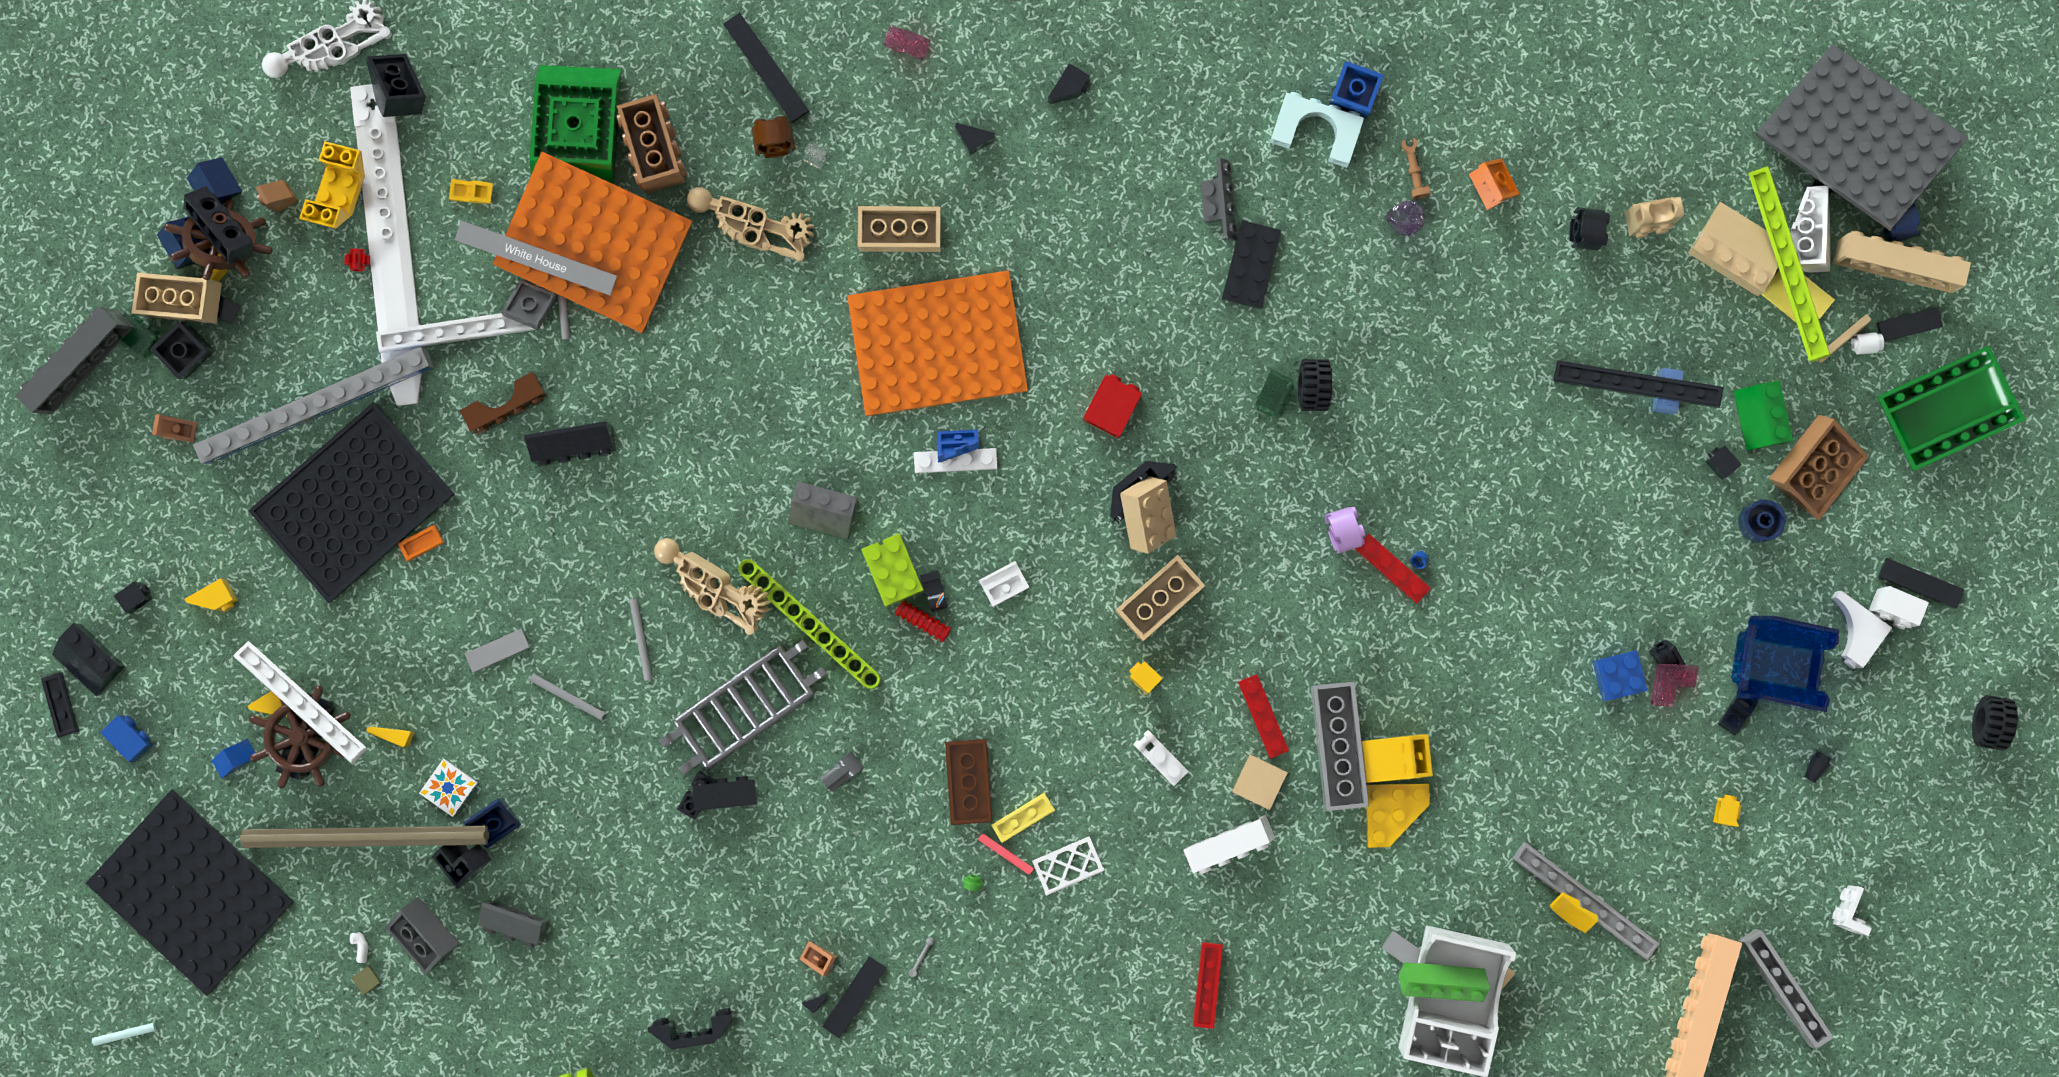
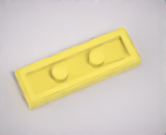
[991,793,1055,843]

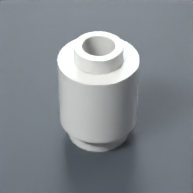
[1851,332,1884,355]

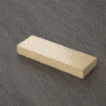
[1818,314,1871,363]

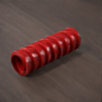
[895,600,951,643]

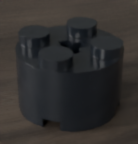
[1569,207,1610,251]

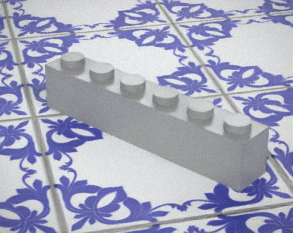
[1738,929,1834,1049]

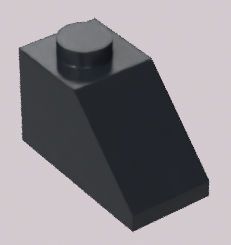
[1048,63,1091,104]

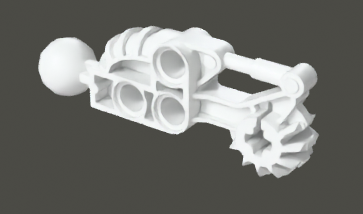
[262,0,392,78]

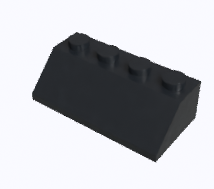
[524,421,616,467]

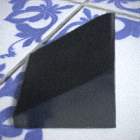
[802,993,828,1013]

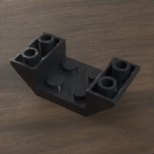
[1109,461,1177,523]
[648,1008,737,1050]

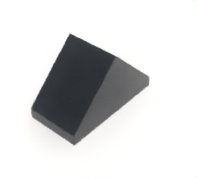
[955,123,996,155]

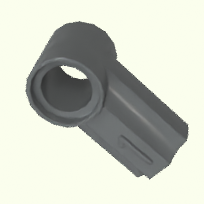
[821,752,864,792]

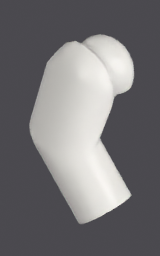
[350,932,368,963]

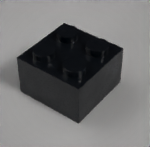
[150,321,215,379]

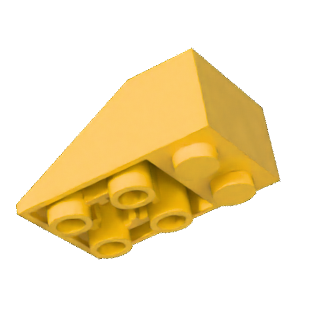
[1361,734,1433,783]

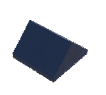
[187,157,242,204]
[463,798,521,848]

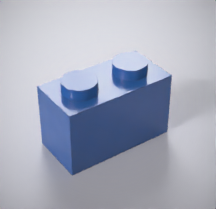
[100,715,153,762]

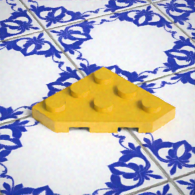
[1366,784,1430,848]

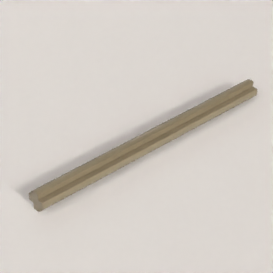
[240,826,489,848]

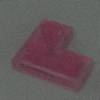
[1651,664,1698,707]

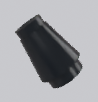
[1804,751,1832,783]

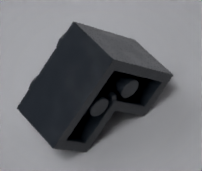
[432,845,491,889]

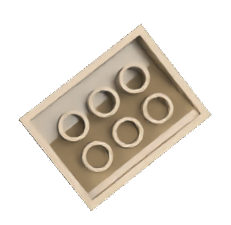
[1688,202,1778,296]

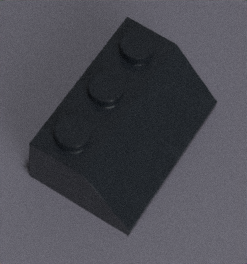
[52,623,126,697]

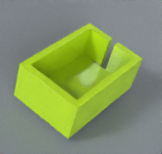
[861,533,924,608]

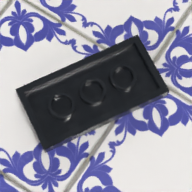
[1222,220,1281,309]

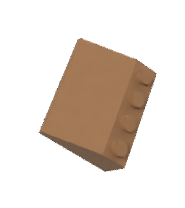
[1769,415,1869,520]

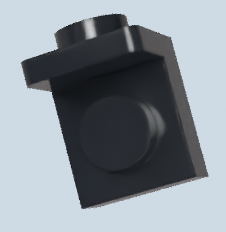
[1649,640,1685,676]

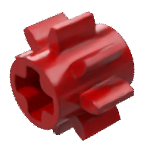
[344,248,370,272]

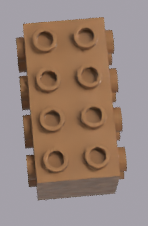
[616,94,688,194]

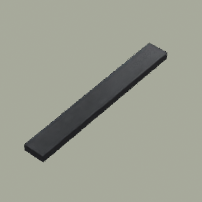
[1553,360,1724,408]

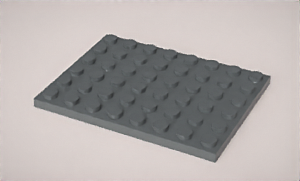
[1756,44,1968,231]

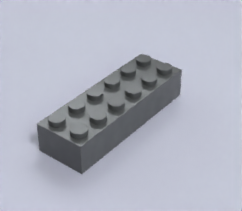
[15,307,135,414]

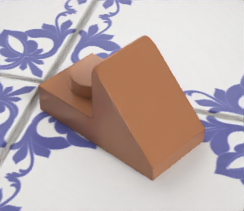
[152,414,197,443]

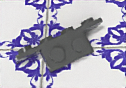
[1200,158,1238,241]

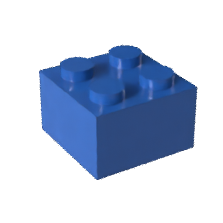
[1329,61,1384,118]
[1592,650,1648,701]

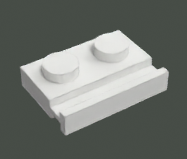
[979,561,1029,607]

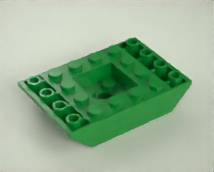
[529,65,622,184]

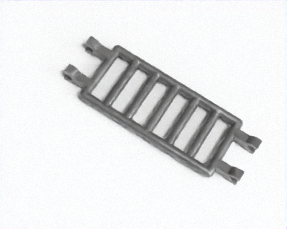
[659,640,827,775]

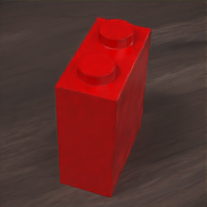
[1083,374,1142,439]

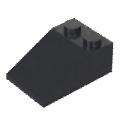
[366,54,426,117]

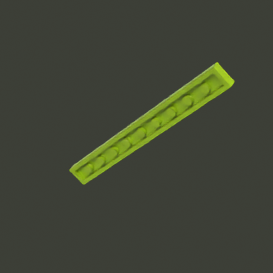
[1748,166,1831,363]

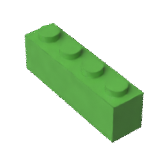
[1398,962,1490,1002]

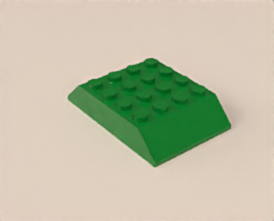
[1877,345,2026,471]

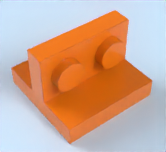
[1469,158,1520,210]

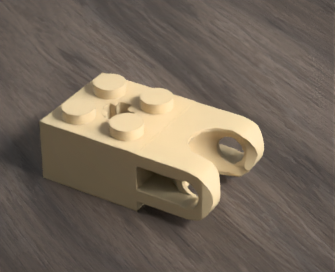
[1624,197,1684,238]

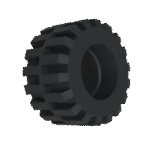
[1298,359,1332,411]
[1972,695,2018,751]

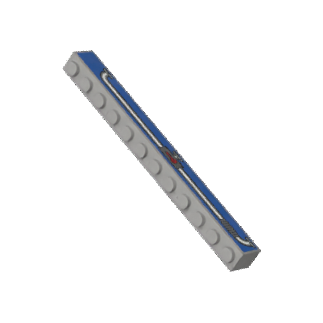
[193,347,434,465]

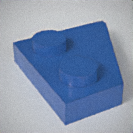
[937,429,979,463]

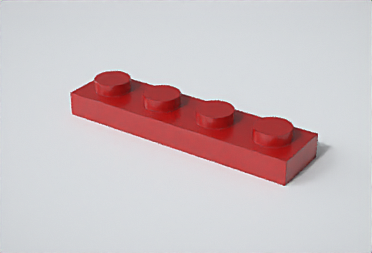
[1355,533,1431,604]
[1238,674,1289,759]
[1193,942,1223,1029]

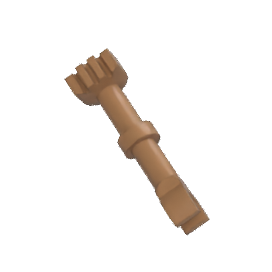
[1401,138,1431,199]

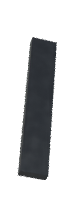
[723,12,809,123]

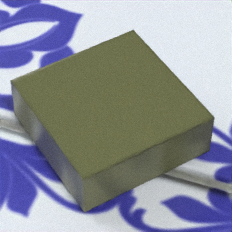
[351,965,381,995]

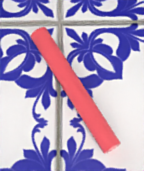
[978,833,1034,875]

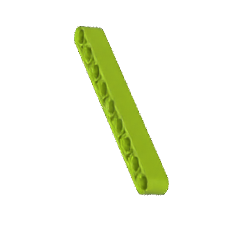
[738,559,881,689]

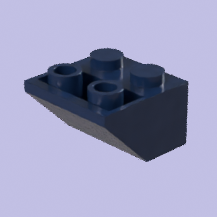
[157,216,211,269]

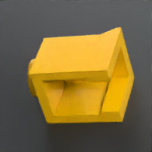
[1713,795,1742,827]

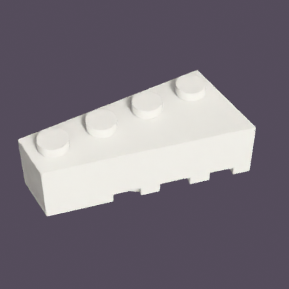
[1184,815,1275,874]

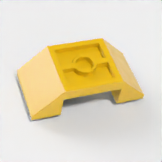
[299,142,365,229]

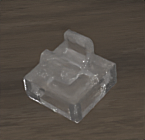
[803,141,828,170]

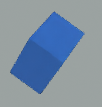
[211,739,256,778]

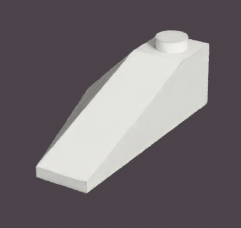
[1791,186,1831,273]

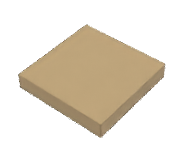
[1232,754,1288,810]

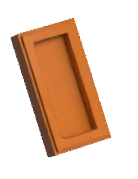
[398,524,444,562]

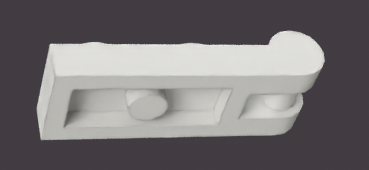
[1133,730,1189,786]

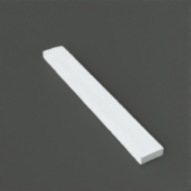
[376,313,544,353]
[233,641,367,765]

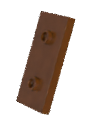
[945,739,992,825]

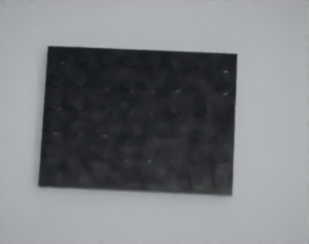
[248,402,455,603]
[85,790,294,996]

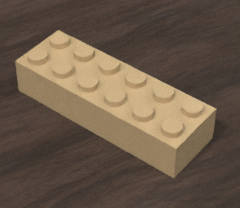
[1832,231,1971,293]

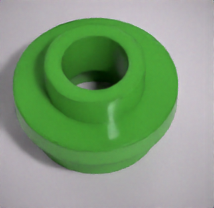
[963,874,984,891]

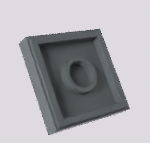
[501,279,558,331]

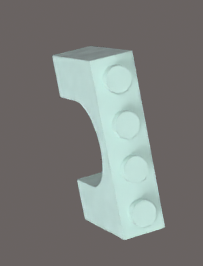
[1270,92,1364,168]

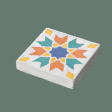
[419,759,478,817]

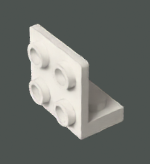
[1832,885,1871,936]

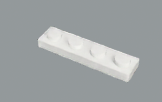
[914,448,997,473]

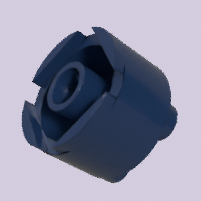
[1884,203,1921,242]
[1738,500,1786,543]

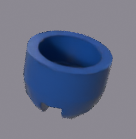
[1410,551,1429,569]

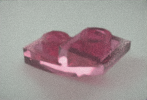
[883,26,931,60]

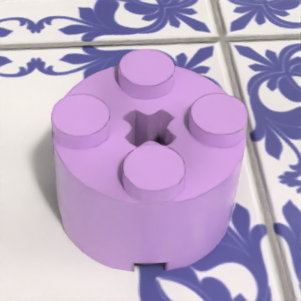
[1325,507,1365,554]

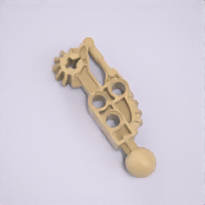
[687,187,814,262]
[654,538,771,635]

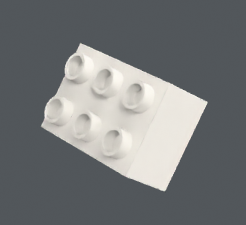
[1398,925,1516,1077]

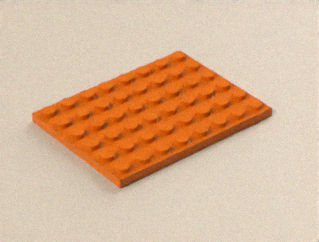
[493,152,693,333]
[847,270,1028,416]

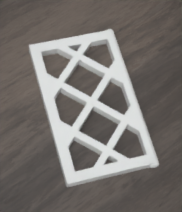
[1032,837,1105,896]

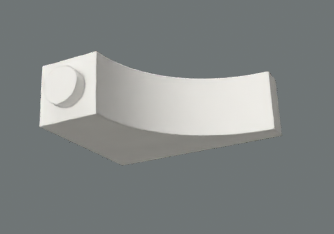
[1831,591,1892,669]

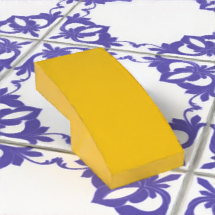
[449,179,493,204]
[1550,892,1598,933]

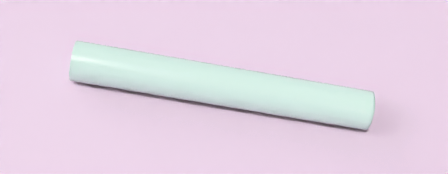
[92,1023,156,1046]

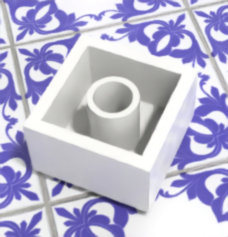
[1869,586,1929,630]

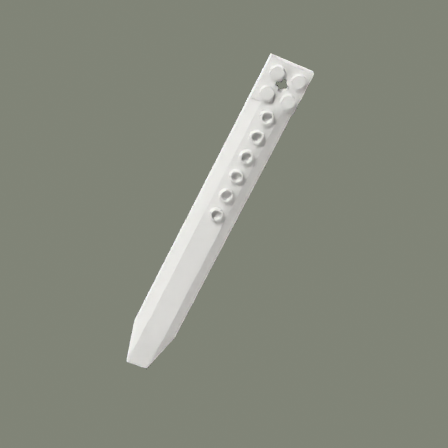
[350,84,422,406]

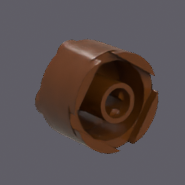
[751,116,796,158]

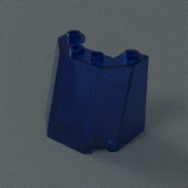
[1731,616,1839,712]

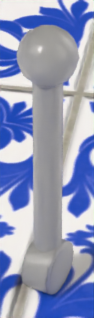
[909,937,934,977]

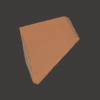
[799,941,838,977]

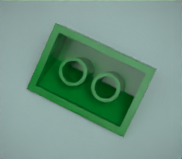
[1733,380,1793,451]

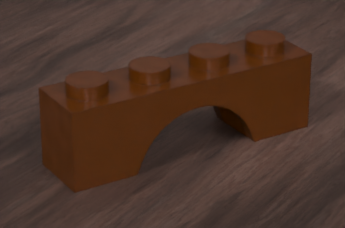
[459,372,547,435]

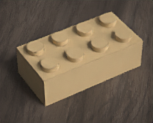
[858,206,941,252]
[132,273,222,324]
[1115,555,1205,642]

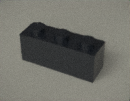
[689,776,757,811]

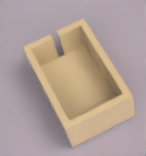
[1120,476,1176,554]

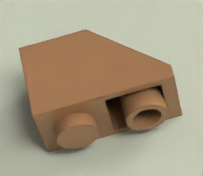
[256,180,298,213]

